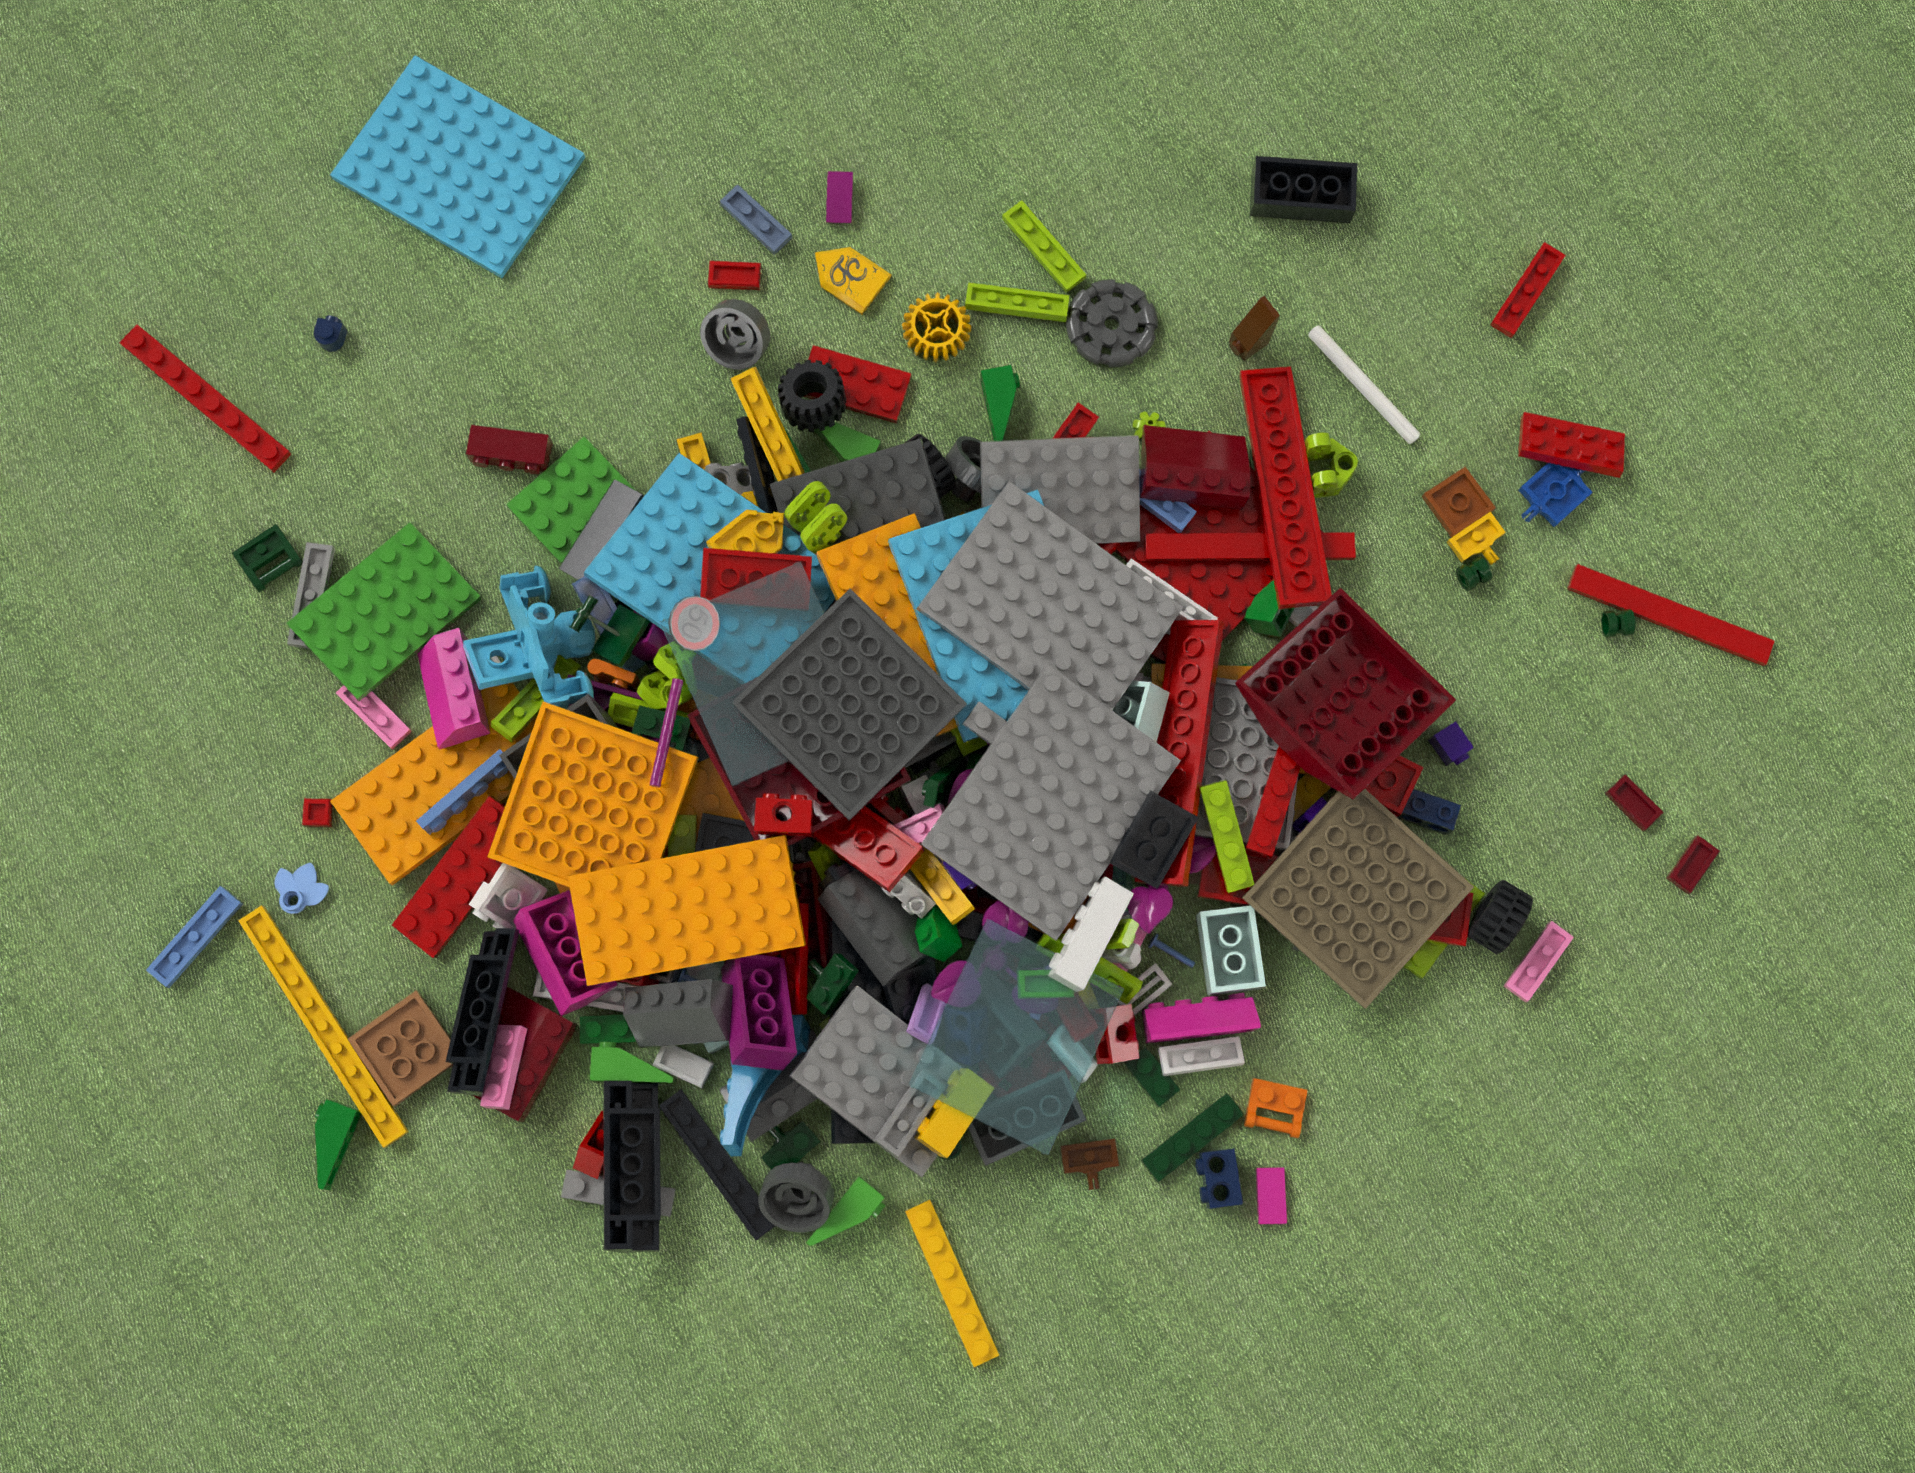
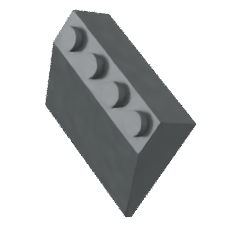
[817,870,928,987]

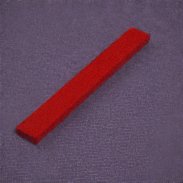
[1145,532,1356,561]
[1567,564,1775,666]

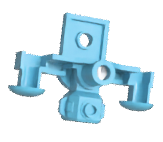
[463,566,595,709]

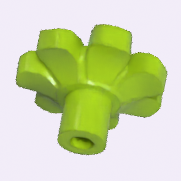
[1132,411,1165,439]

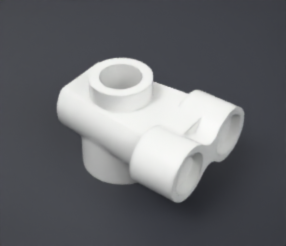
[1101,943,1141,969]

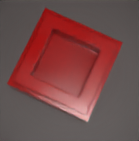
[302,798,333,827]

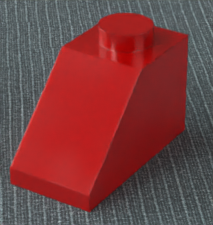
[573,1111,604,1179]

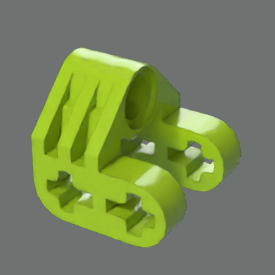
[1305,432,1358,498]
[784,481,847,555]
[637,641,697,709]

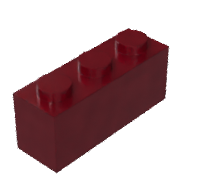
[466,425,553,474]

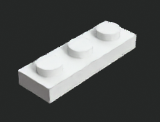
[1158,1036,1245,1076]

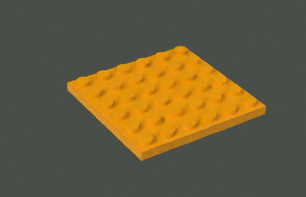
[488,701,698,887]

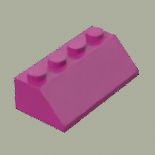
[417,628,490,750]
[513,890,618,1016]
[1142,993,1261,1044]

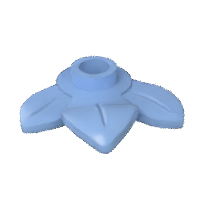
[274,863,329,914]

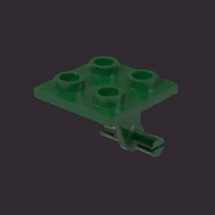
[569,595,650,668]

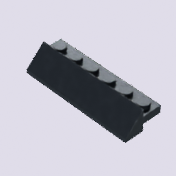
[446,928,519,1097]
[603,1081,661,1254]

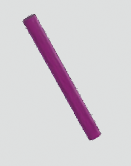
[649,678,683,788]

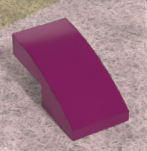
[826,171,853,223]

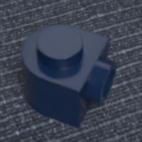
[314,315,348,352]

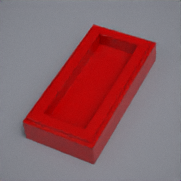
[708,261,761,290]

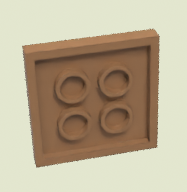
[348,990,453,1107]

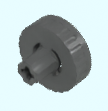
[700,299,771,370]
[946,436,983,502]
[758,1162,834,1233]

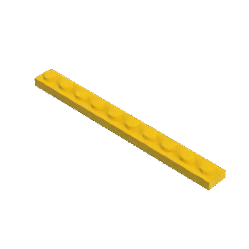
[238,905,409,1148]

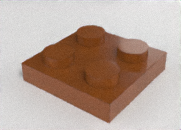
[1422,466,1496,538]

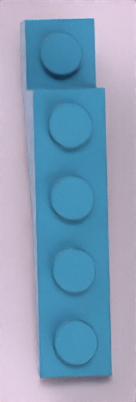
[720,1015,810,1156]

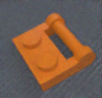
[587,659,641,692]
[1244,1078,1308,1139]

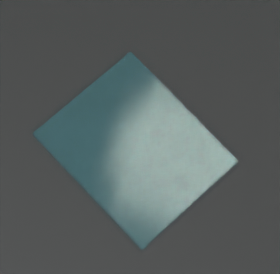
[660,561,824,786]
[908,919,1124,1155]

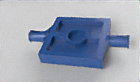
[1518,463,1593,527]

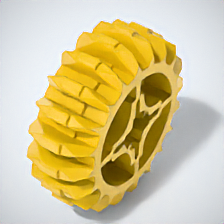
[902,292,971,362]

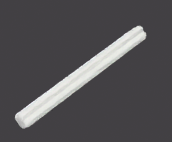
[1309,325,1420,444]

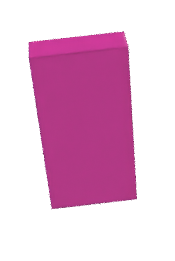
[1256,1167,1287,1224]

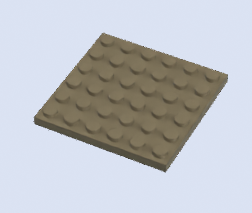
[1242,789,1474,1009]

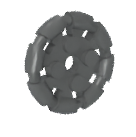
[1066,279,1158,368]

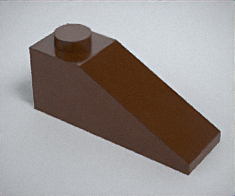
[1229,296,1280,361]

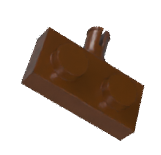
[1060,1138,1119,1190]

